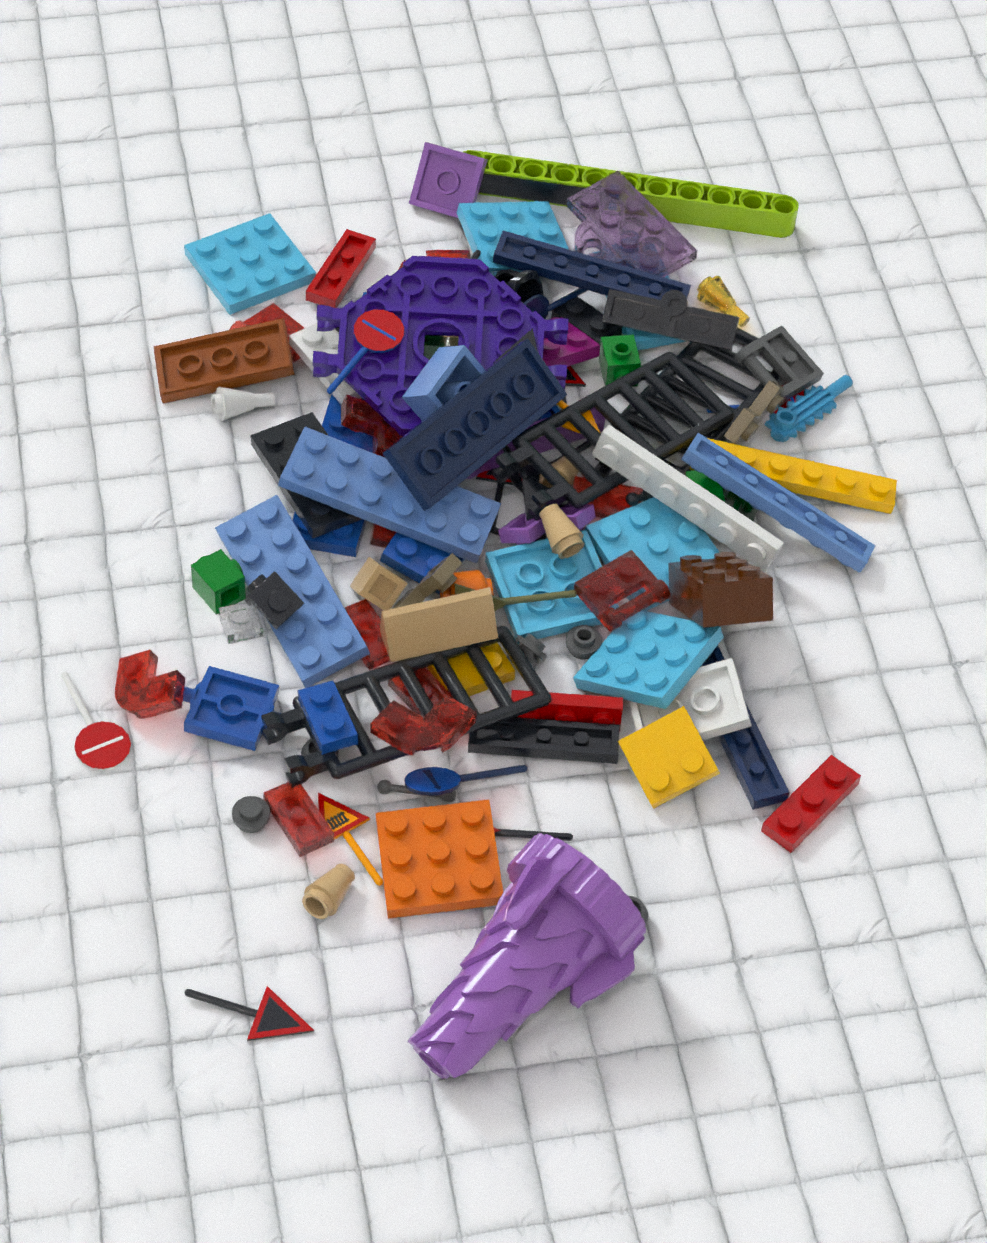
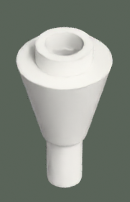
[211,387,275,421]

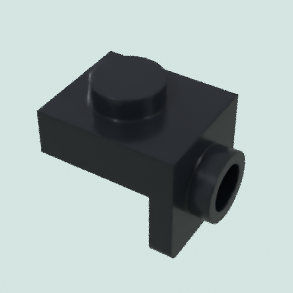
[245,571,304,630]

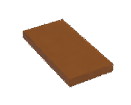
[153,318,295,404]

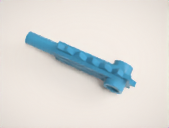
[764,375,853,442]

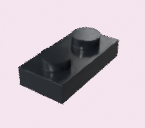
[551,296,622,344]

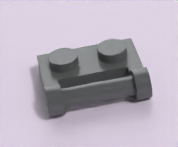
[735,326,824,406]

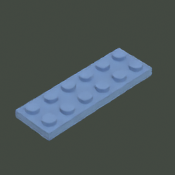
[278,427,501,564]
[215,495,370,688]

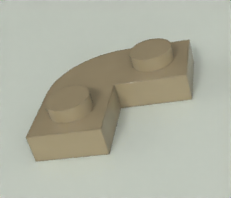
[724,380,784,444]
[380,553,462,623]

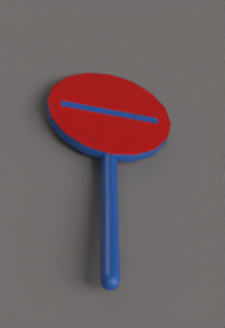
[327,309,404,394]

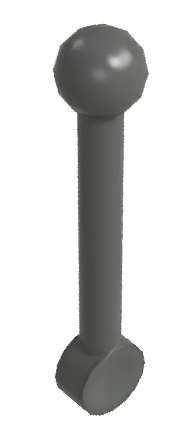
[377,780,456,802]

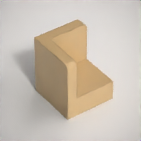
[350,557,408,610]

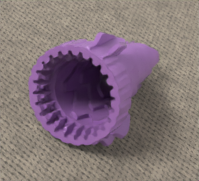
[407,833,646,1079]

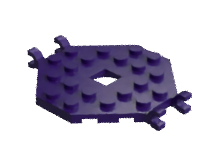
[312,256,569,436]

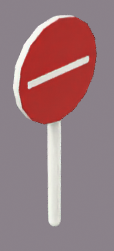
[61,672,131,771]

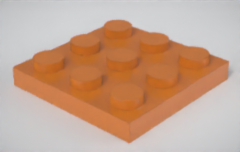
[375,799,503,919]

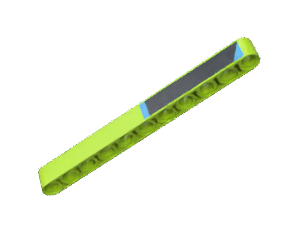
[463,150,799,238]

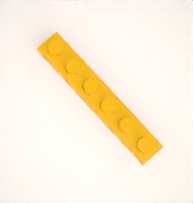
[690,438,897,514]

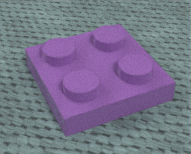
[409,142,488,218]

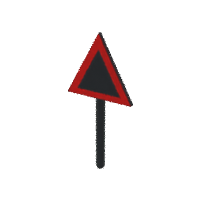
[184,986,315,1041]

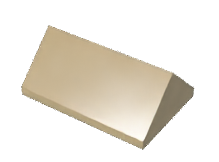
[380,587,498,662]

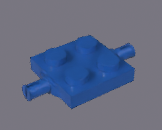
[169,666,281,751]

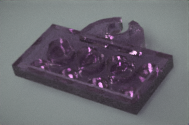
[567,171,698,277]

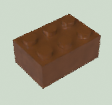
[668,552,773,628]

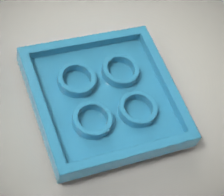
[457,201,569,273]
[184,213,316,315]
[585,497,720,611]
[485,530,621,644]
[573,608,724,709]

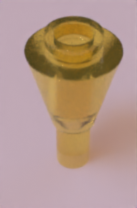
[697,275,750,327]

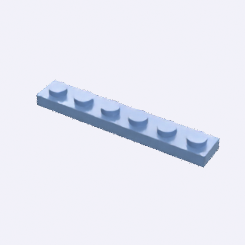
[681,433,876,573]

